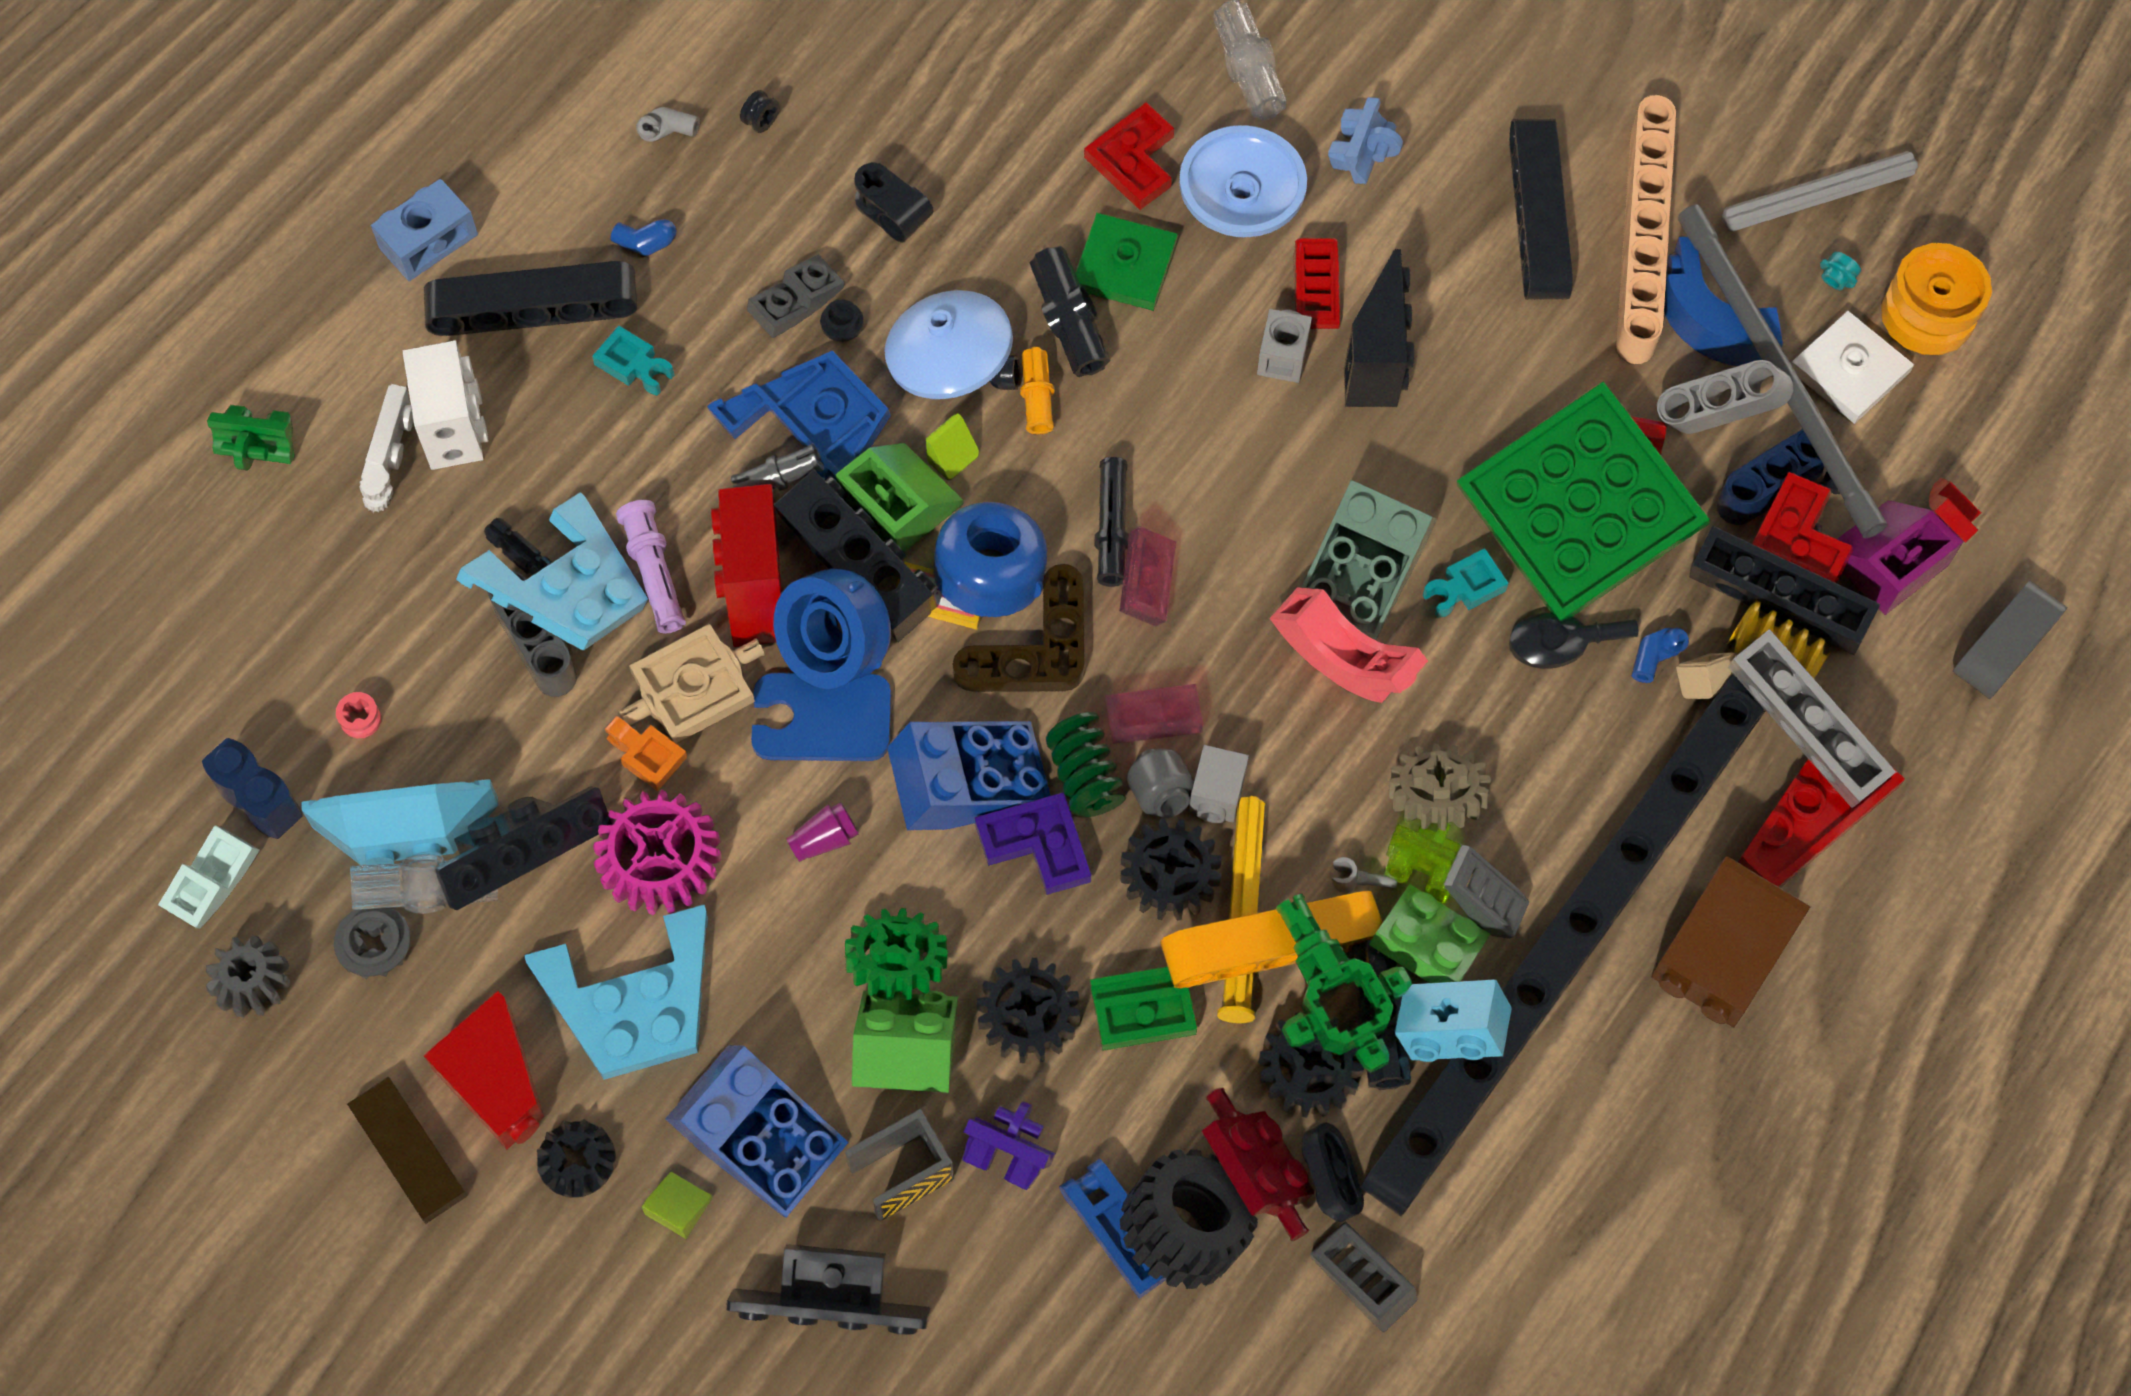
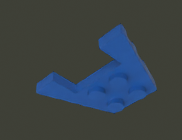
[707,350,891,527]

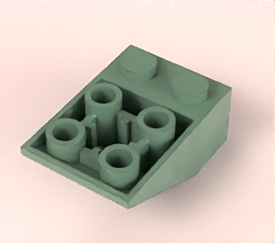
[1301,480,1437,640]

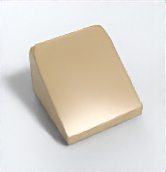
[1676,653,1738,699]

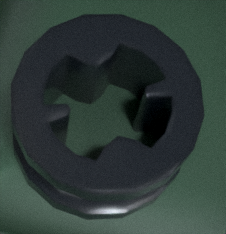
[740,90,780,133]

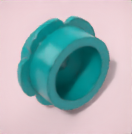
[1820,251,1861,290]

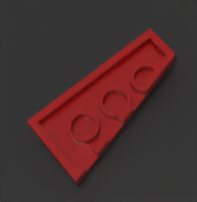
[1738,759,1905,888]

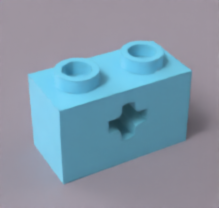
[1395,980,1512,1062]

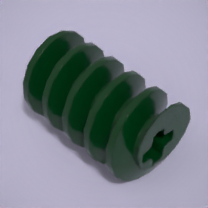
[1046,712,1126,817]

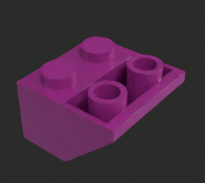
[1838,500,1964,615]

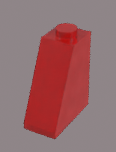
[423,991,544,1150]

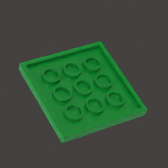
[1457,381,1710,621]

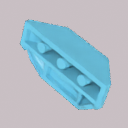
[301,779,498,868]

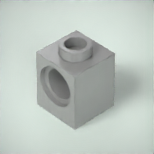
[1257,309,1312,383]
[1189,745,1249,823]

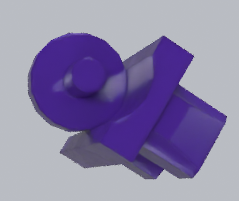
[963,1101,1056,1190]

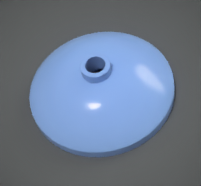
[1179,125,1307,237]
[885,290,1013,399]

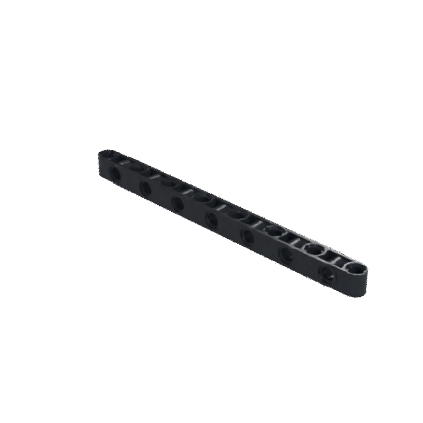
[1361,674,1766,1217]

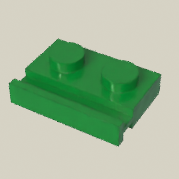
[1090,967,1197,1051]

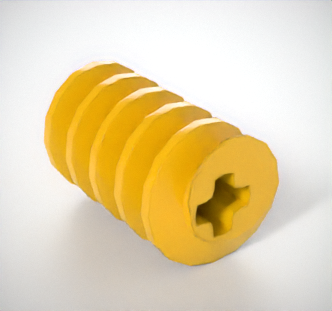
[1727,600,1831,679]

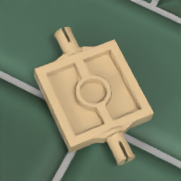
[618,624,765,743]

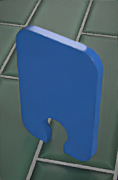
[751,673,891,761]

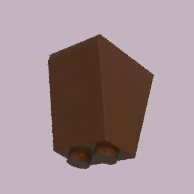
[1651,856,1811,1028]

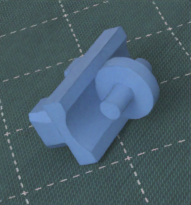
[1328,97,1403,184]

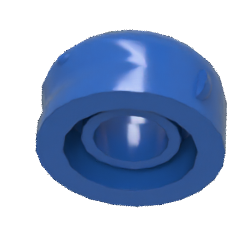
[933,502,1047,617]
[774,569,891,689]

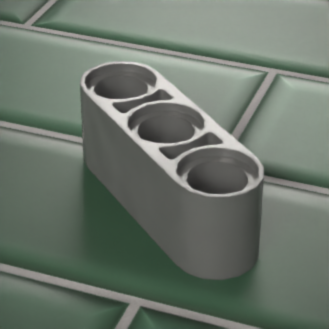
[487,571,577,697]
[1953,580,2068,699]

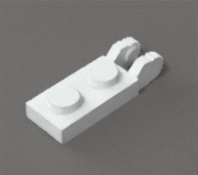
[359,384,414,513]

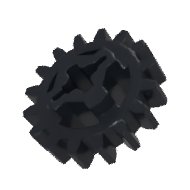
[1120,818,1222,921]
[977,958,1081,1064]
[1258,1012,1364,1118]

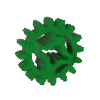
[845,908,948,1001]

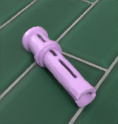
[616,500,686,633]

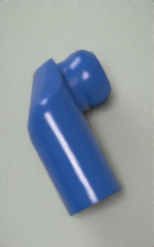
[610,219,676,256]
[1631,627,1689,683]

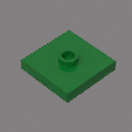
[1075,213,1178,311]

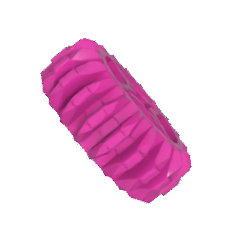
[593,789,721,916]

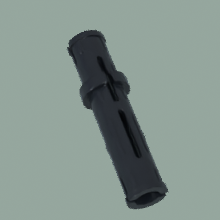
[1094,457,1130,587]

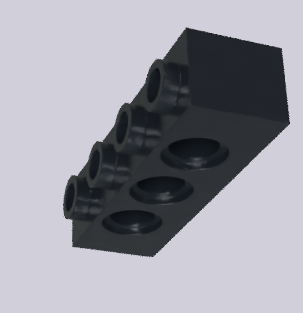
[774,470,938,643]
[1689,526,1881,655]

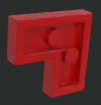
[1084,102,1174,210]
[1752,472,1853,583]

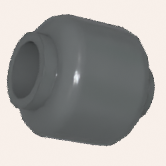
[1127,748,1194,818]

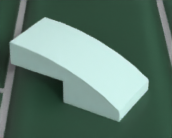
[158,825,260,929]

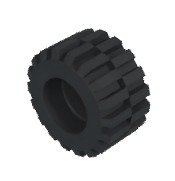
[1120,1149,1258,1289]

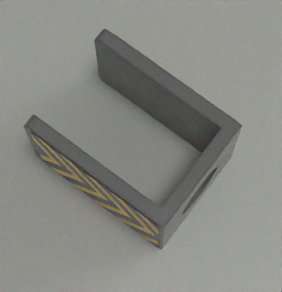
[845,1109,954,1221]

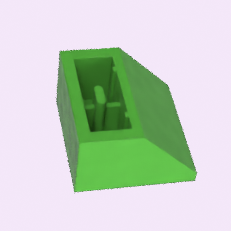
[836,443,964,552]
[852,990,958,1093]

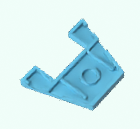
[456,492,648,651]
[524,905,708,1080]

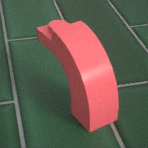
[1269,587,1428,703]

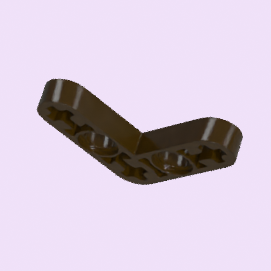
[952,564,1085,692]

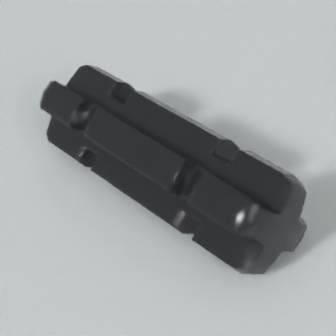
[484,518,553,576]

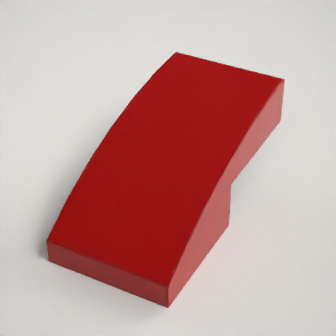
[1928,478,1981,543]

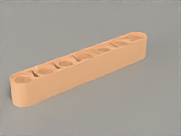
[1616,95,1676,364]

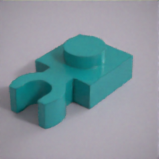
[592,325,675,395]
[1422,548,1509,618]

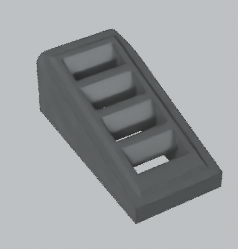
[1444,845,1529,939]
[1310,1221,1418,1332]

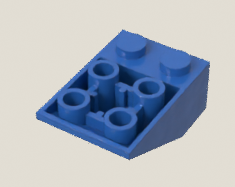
[887,721,1051,831]
[665,1045,849,1218]

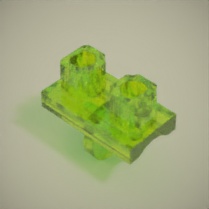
[1385,823,1462,904]

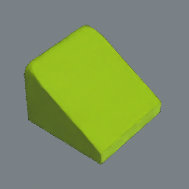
[926,413,979,480]
[641,1172,713,1239]

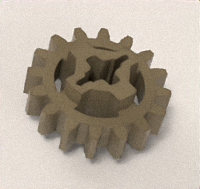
[1389,744,1491,831]

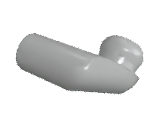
[636,107,700,142]

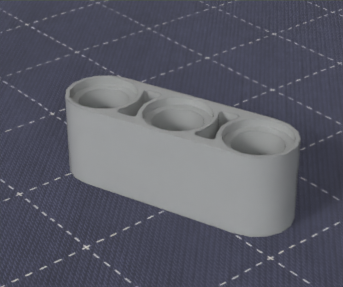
[1657,360,1793,434]

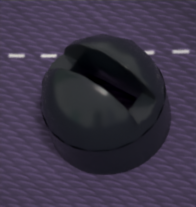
[989,355,1020,390]

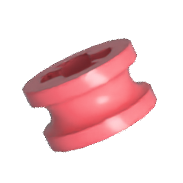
[336,692,381,739]

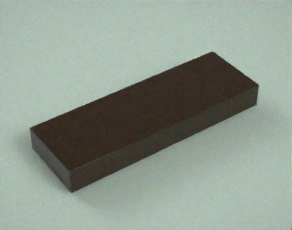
[347,1076,467,1224]

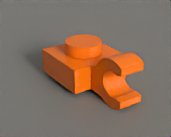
[604,716,687,792]

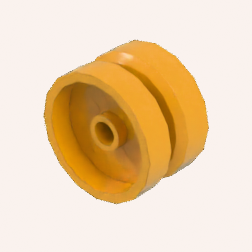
[1881,243,1992,355]

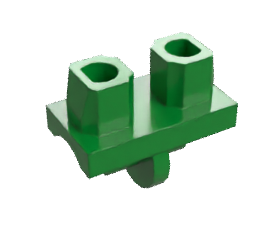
[207,404,295,471]

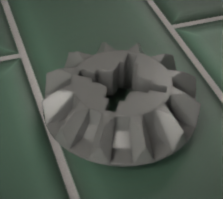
[334,904,412,980]

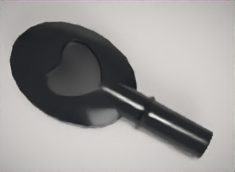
[1509,613,1639,669]

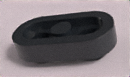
[1302,1122,1364,1222]

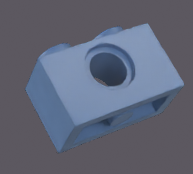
[371,178,478,281]

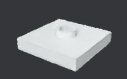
[1791,311,1914,424]

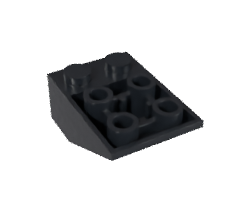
[1344,249,1414,407]

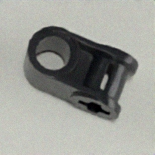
[854,162,934,243]

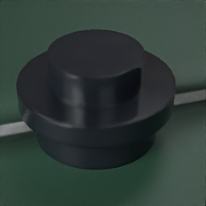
[820,299,864,342]

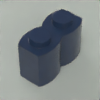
[202,738,303,839]

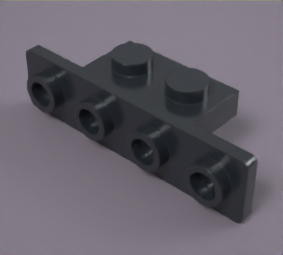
[435,786,612,910]
[726,1244,931,1335]

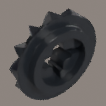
[537,1119,616,1198]

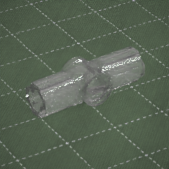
[1213,0,1287,121]
[350,855,498,913]

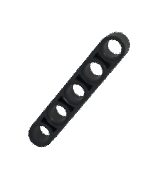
[1509,118,1573,300]
[424,261,637,336]

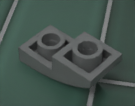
[747,254,845,338]

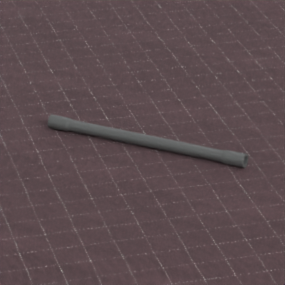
[1677,204,1888,538]

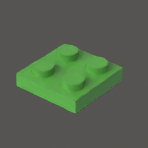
[1369,884,1490,983]

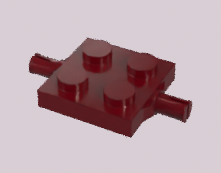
[1202,1087,1315,1242]

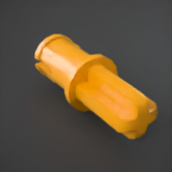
[1020,347,1054,434]

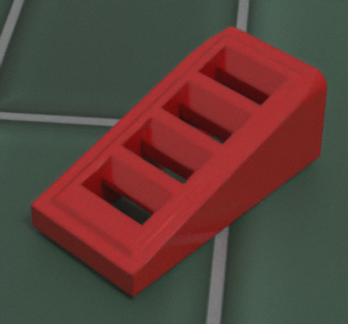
[1293,238,1340,329]

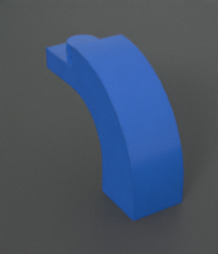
[1664,237,1783,366]

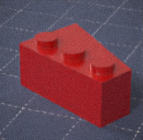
[711,484,783,647]

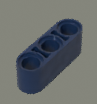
[1716,429,1825,525]

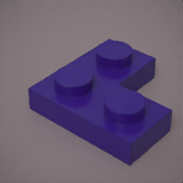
[975,792,1092,895]

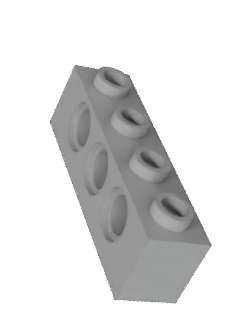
[1728,629,1896,808]

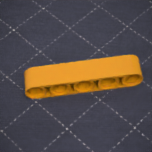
[1160,891,1383,988]

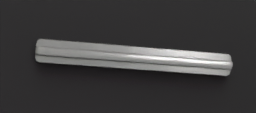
[1722,151,1918,231]

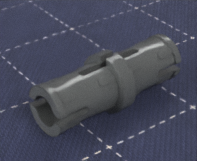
[731,444,824,491]

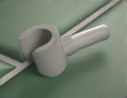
[1332,857,1398,893]

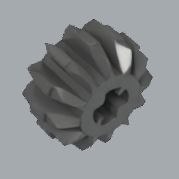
[206,934,290,1019]

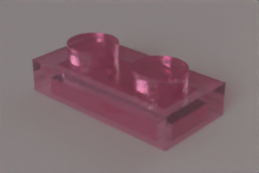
[1119,526,1176,627]
[1105,684,1203,744]

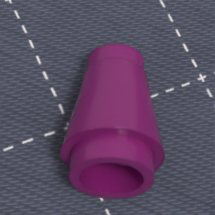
[786,802,859,862]

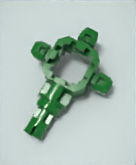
[1276,894,1412,1072]

